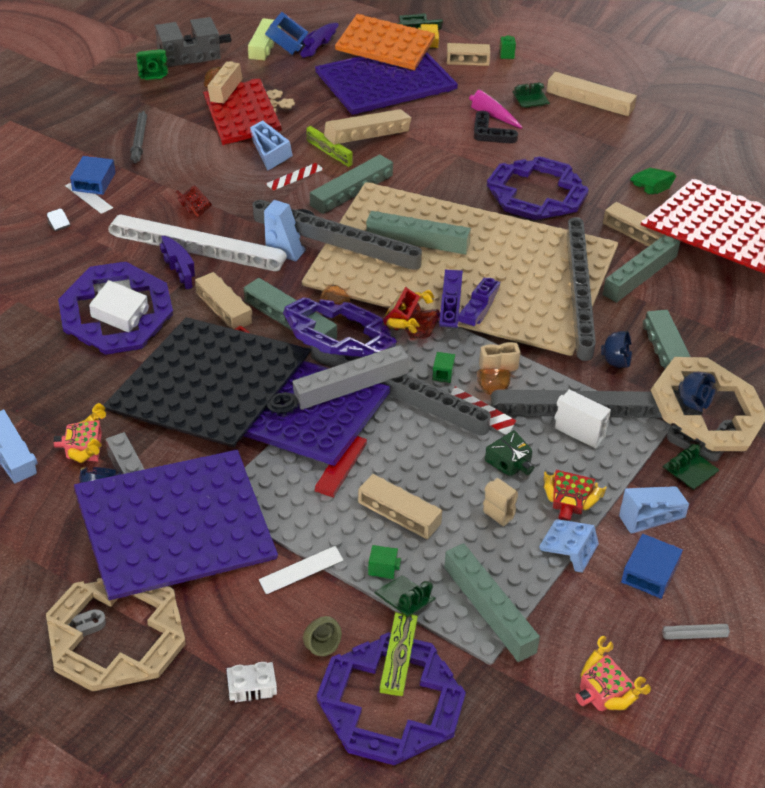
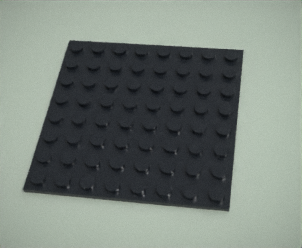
[103,317,312,448]

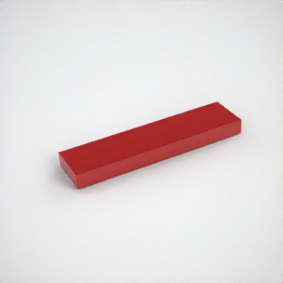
[315,436,367,498]

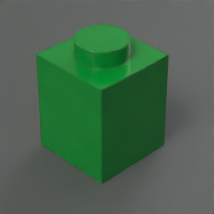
[499,35,516,59]
[432,352,455,383]
[368,545,401,579]

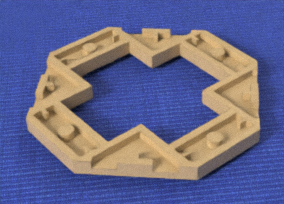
[651,357,765,451]
[46,578,186,691]

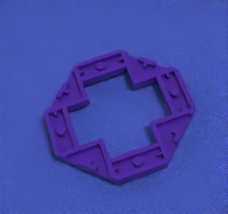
[487,156,589,220]
[58,262,173,355]
[283,298,397,357]
[317,632,466,765]

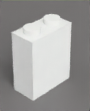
[89,280,149,332]
[554,389,611,449]

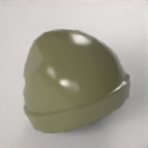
[303,616,342,656]

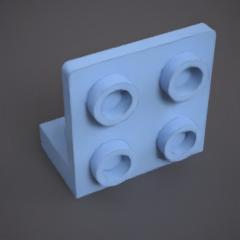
[539,519,599,573]

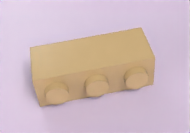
[447,43,490,66]
[207,61,243,103]

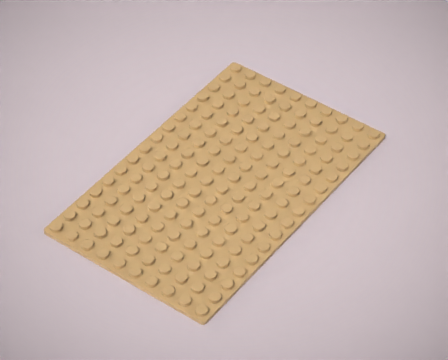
[302,182,618,356]

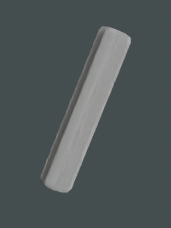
[662,624,729,640]

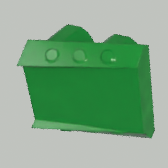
[136,49,168,80]
[630,167,677,194]

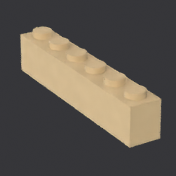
[547,72,637,116]
[324,109,411,145]

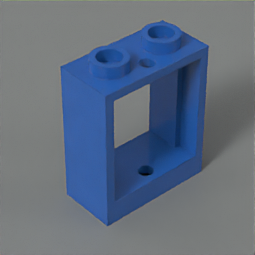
[265,12,309,55]

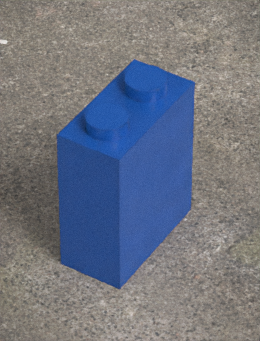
[70,156,115,195]
[621,533,683,599]

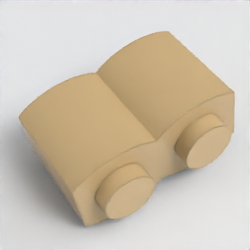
[479,342,520,374]
[483,478,518,527]

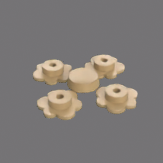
[266,89,295,113]

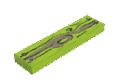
[307,126,352,167]
[380,612,418,696]

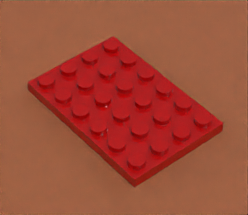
[203,78,282,145]

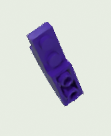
[300,23,339,58]
[159,235,195,289]
[439,269,463,328]
[457,277,501,326]

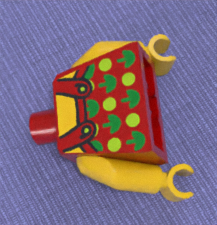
[383,286,434,333]
[543,470,607,521]

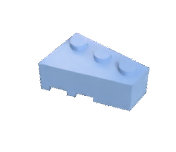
[250,120,293,171]
[264,200,305,262]
[0,410,38,484]
[619,486,689,534]

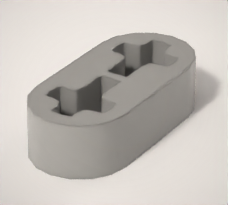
[68,609,106,636]

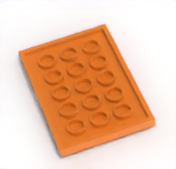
[335,14,435,70]

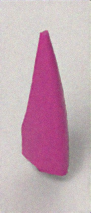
[469,89,523,129]

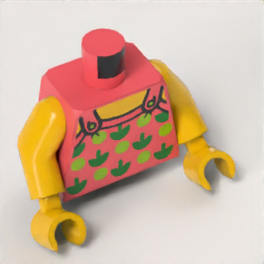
[53,403,106,463]
[576,636,651,711]

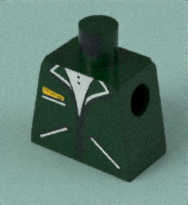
[485,430,534,476]

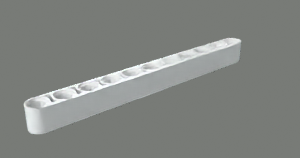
[108,215,287,271]

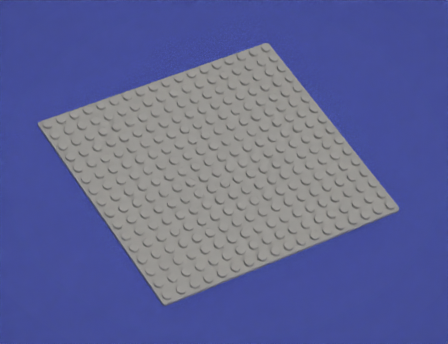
[245,314,671,665]

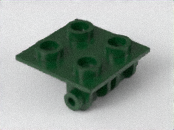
[512,82,550,108]
[662,444,719,490]
[375,575,436,617]

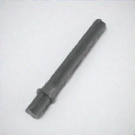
[130,111,147,163]

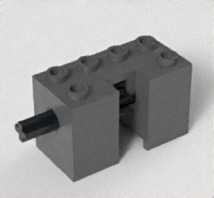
[155,17,232,67]

